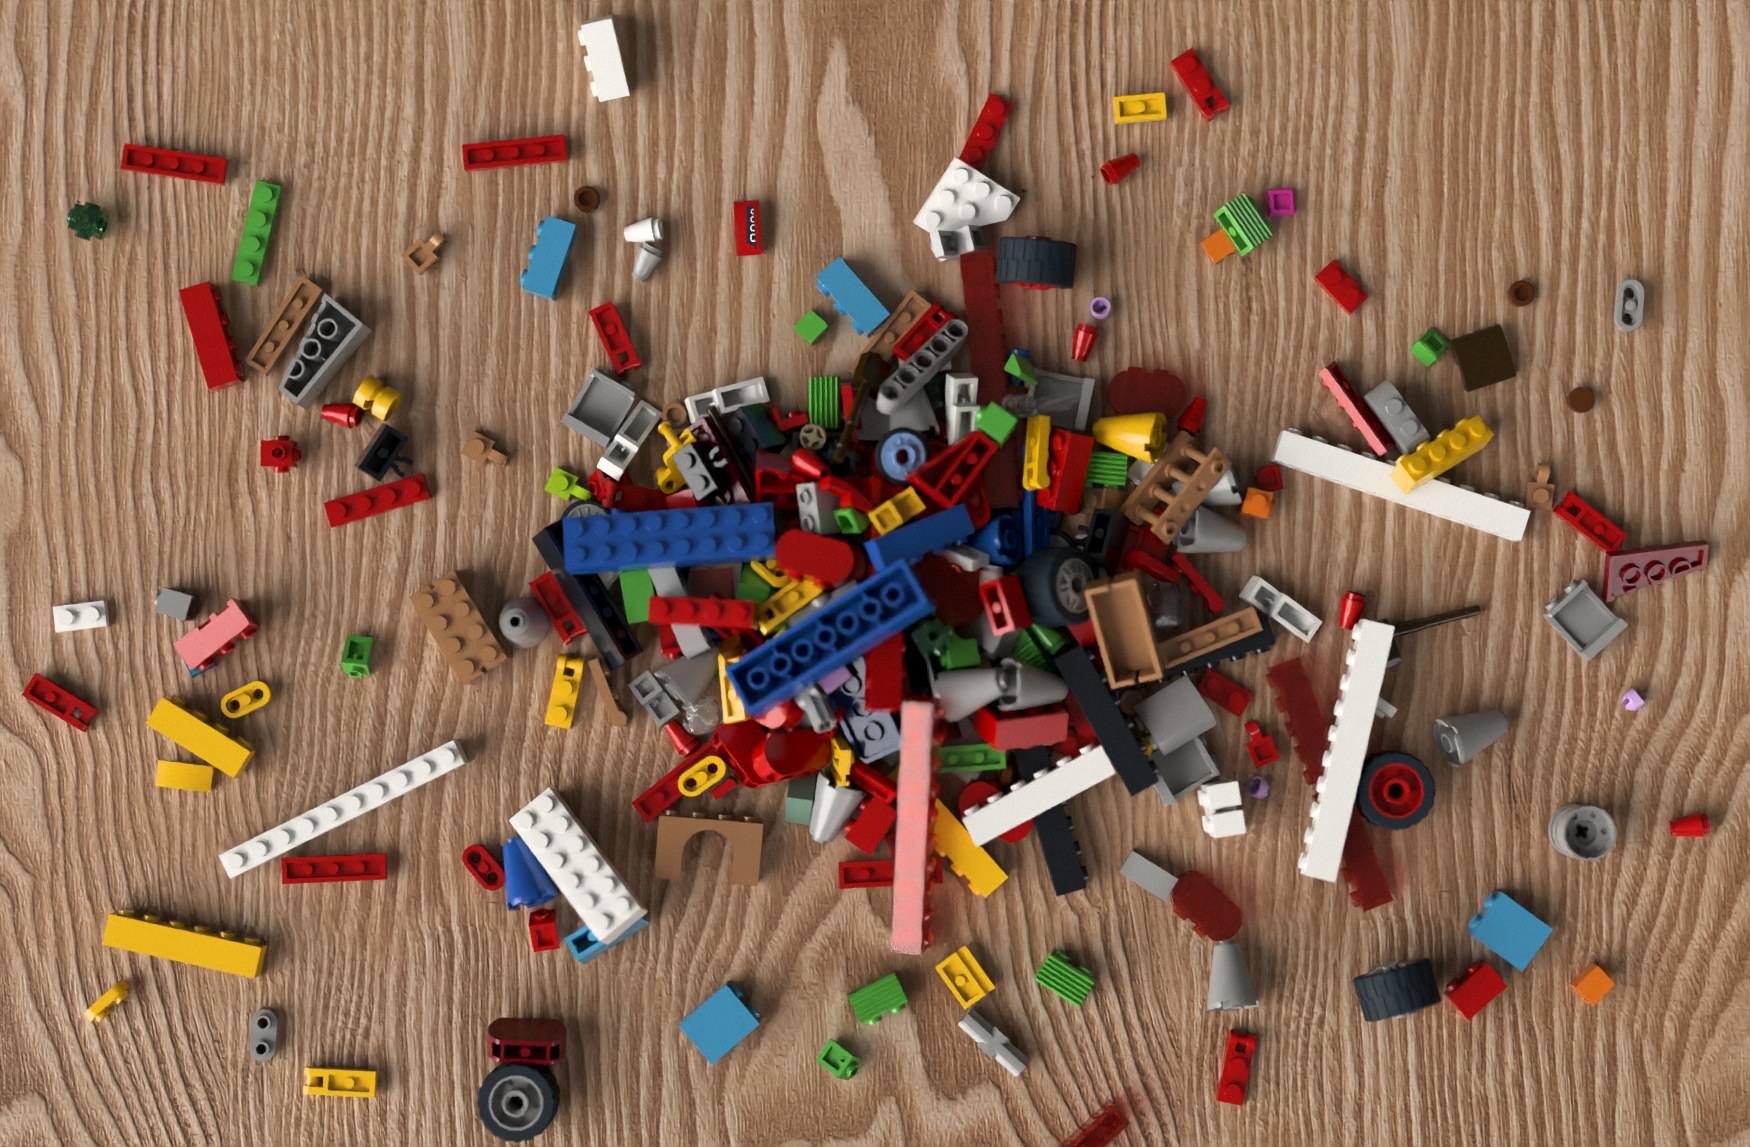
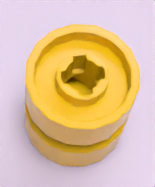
[353,375,402,422]

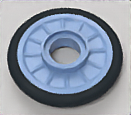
[875,428,929,485]

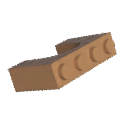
[654,810,764,886]

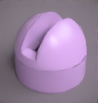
[1090,297,1111,320]
[1622,688,1645,711]
[1247,776,1270,799]

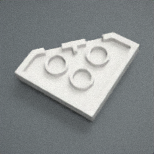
[913,156,1021,233]

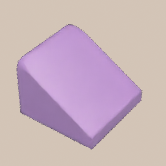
[818,665,853,694]

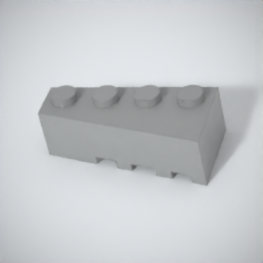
[278,293,372,410]

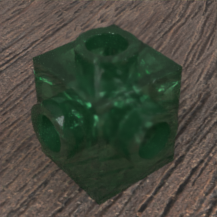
[67,202,109,241]
[911,617,954,659]

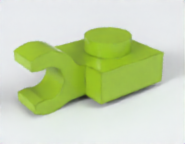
[544,467,592,501]

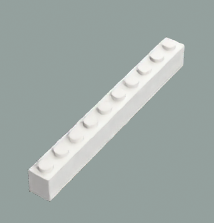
[1271,428,1531,542]
[1298,619,1395,882]
[219,739,469,879]

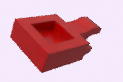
[1244,720,1280,769]

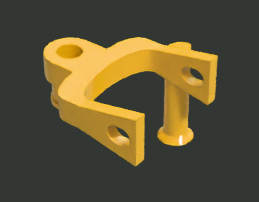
[655,421,697,494]

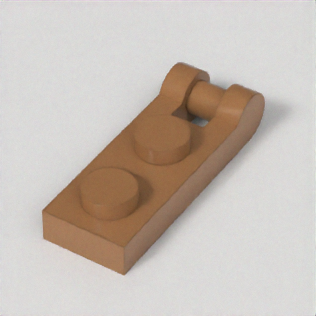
[588,658,629,727]

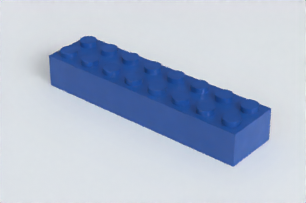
[563,502,777,575]
[724,558,936,718]

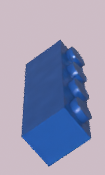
[864,503,975,573]

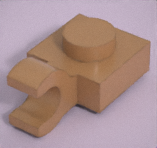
[401,231,448,275]
[461,430,509,467]
[1524,464,1554,510]

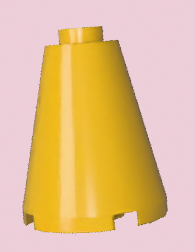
[1092,412,1167,464]

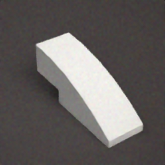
[945,373,980,445]
[684,376,770,425]
[597,400,662,481]
[1239,575,1322,643]

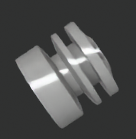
[1548,804,1616,861]

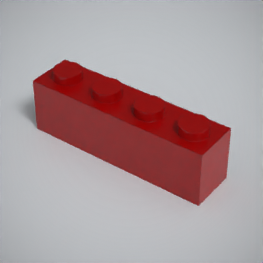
[178,281,245,391]
[648,596,759,630]

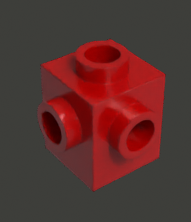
[260,436,301,473]

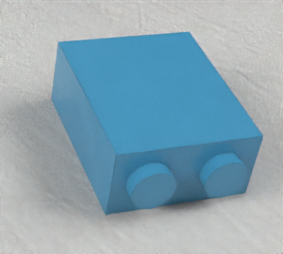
[1467,890,1553,972]
[679,981,761,1065]

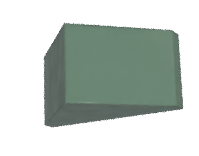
[784,773,817,825]

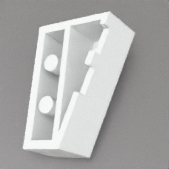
[578,14,630,102]

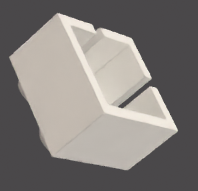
[1197,779,1246,838]

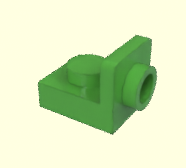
[341,635,374,677]
[816,1039,862,1080]

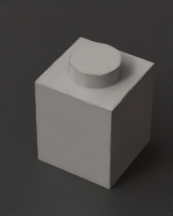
[154,587,199,621]

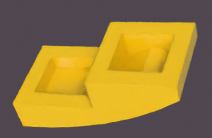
[867,486,926,536]
[155,760,214,792]

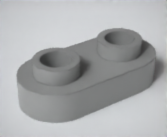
[1614,279,1644,332]
[249,1008,279,1061]

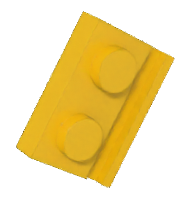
[829,732,854,786]
[935,945,995,1009]

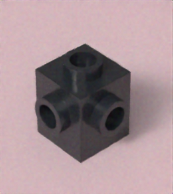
[823,438,860,478]

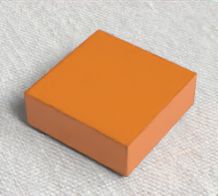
[1200,228,1236,264]

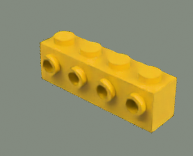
[1390,414,1494,495]
[146,695,256,778]

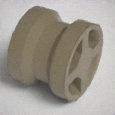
[800,423,826,450]

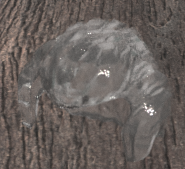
[682,693,723,735]

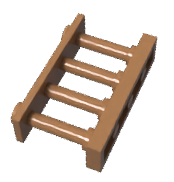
[1118,430,1232,545]

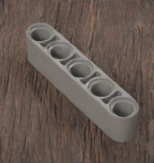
[876,319,968,415]
[648,567,713,659]

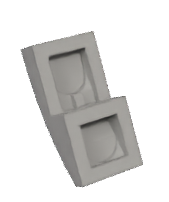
[628,670,682,729]
[1119,850,1178,901]

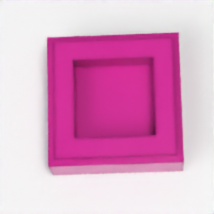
[1267,188,1295,217]

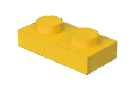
[1113,92,1167,124]

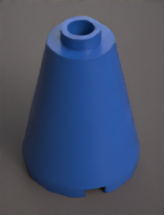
[963,514,1024,566]
[503,836,558,911]

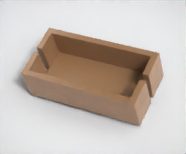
[409,570,511,686]
[1084,570,1164,689]

